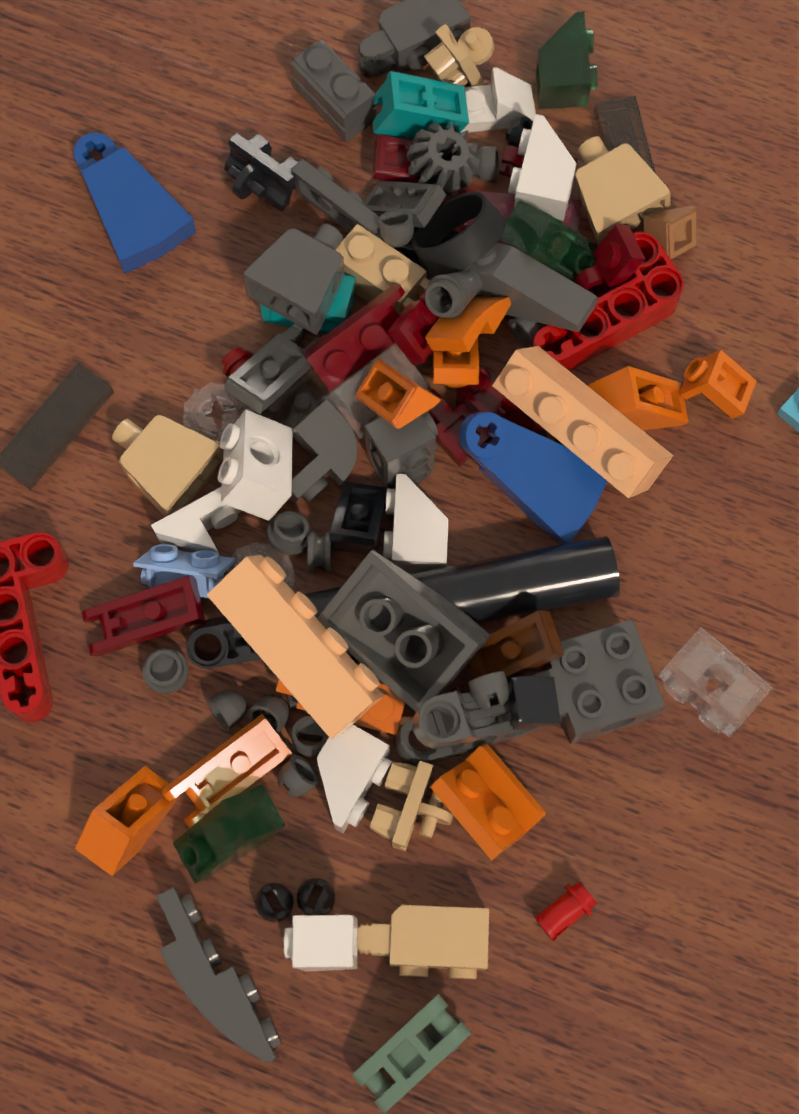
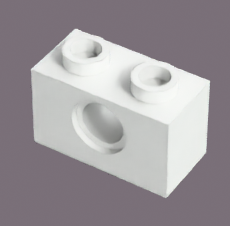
[218,409,293,521]

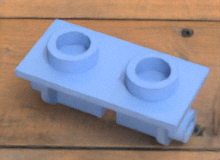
[133,544,236,598]

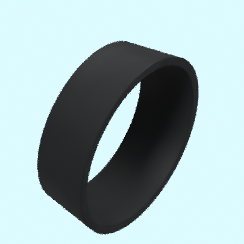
[412,192,506,277]

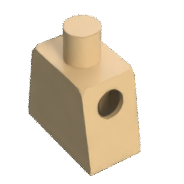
[575,136,670,245]
[112,415,223,517]

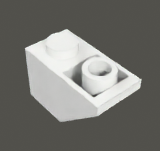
[508,114,576,221]
[383,474,449,573]
[317,725,393,834]
[284,915,357,971]

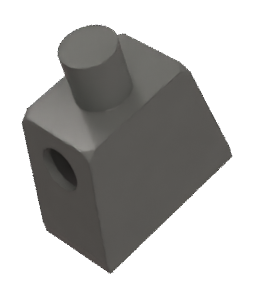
[243,224,344,335]

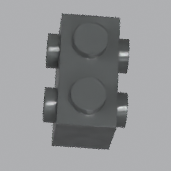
[365,412,439,489]

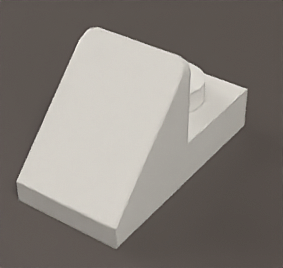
[460,67,536,133]
[151,487,242,556]

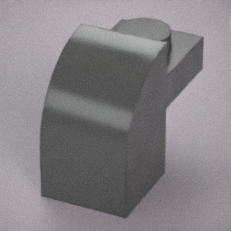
[290,399,357,503]

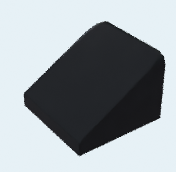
[508,676,561,730]

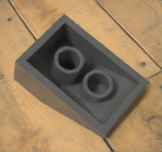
[317,550,491,712]

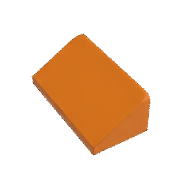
[355,359,441,429]

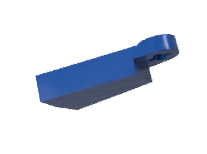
[74,133,196,274]
[459,412,607,544]

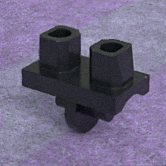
[224,133,298,211]

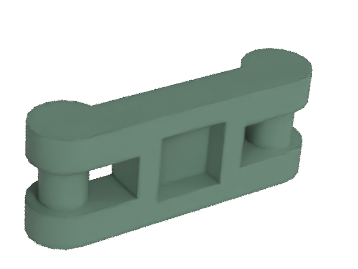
[351,994,472,1114]

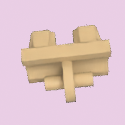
[424,24,494,87]
[370,761,454,852]

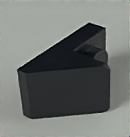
[329,481,387,555]

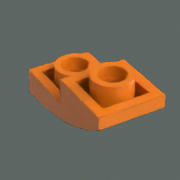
[425,296,512,352]

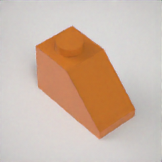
[587,366,689,431]
[75,766,181,876]

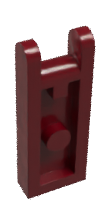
[302,284,405,391]
[82,575,206,656]

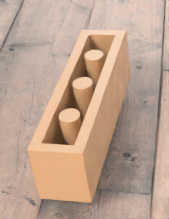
[492,346,674,498]
[207,555,384,739]

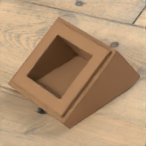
[643,206,696,259]

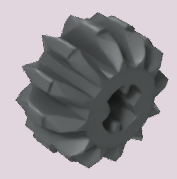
[406,121,480,197]

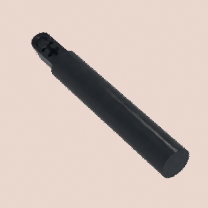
[186,536,620,669]

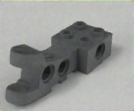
[394,619,665,766]

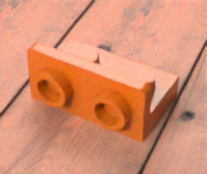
[430,743,546,861]

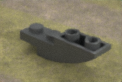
[156,887,282,1062]

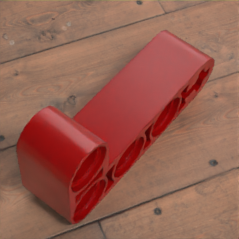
[532,232,684,371]
[0,532,69,722]

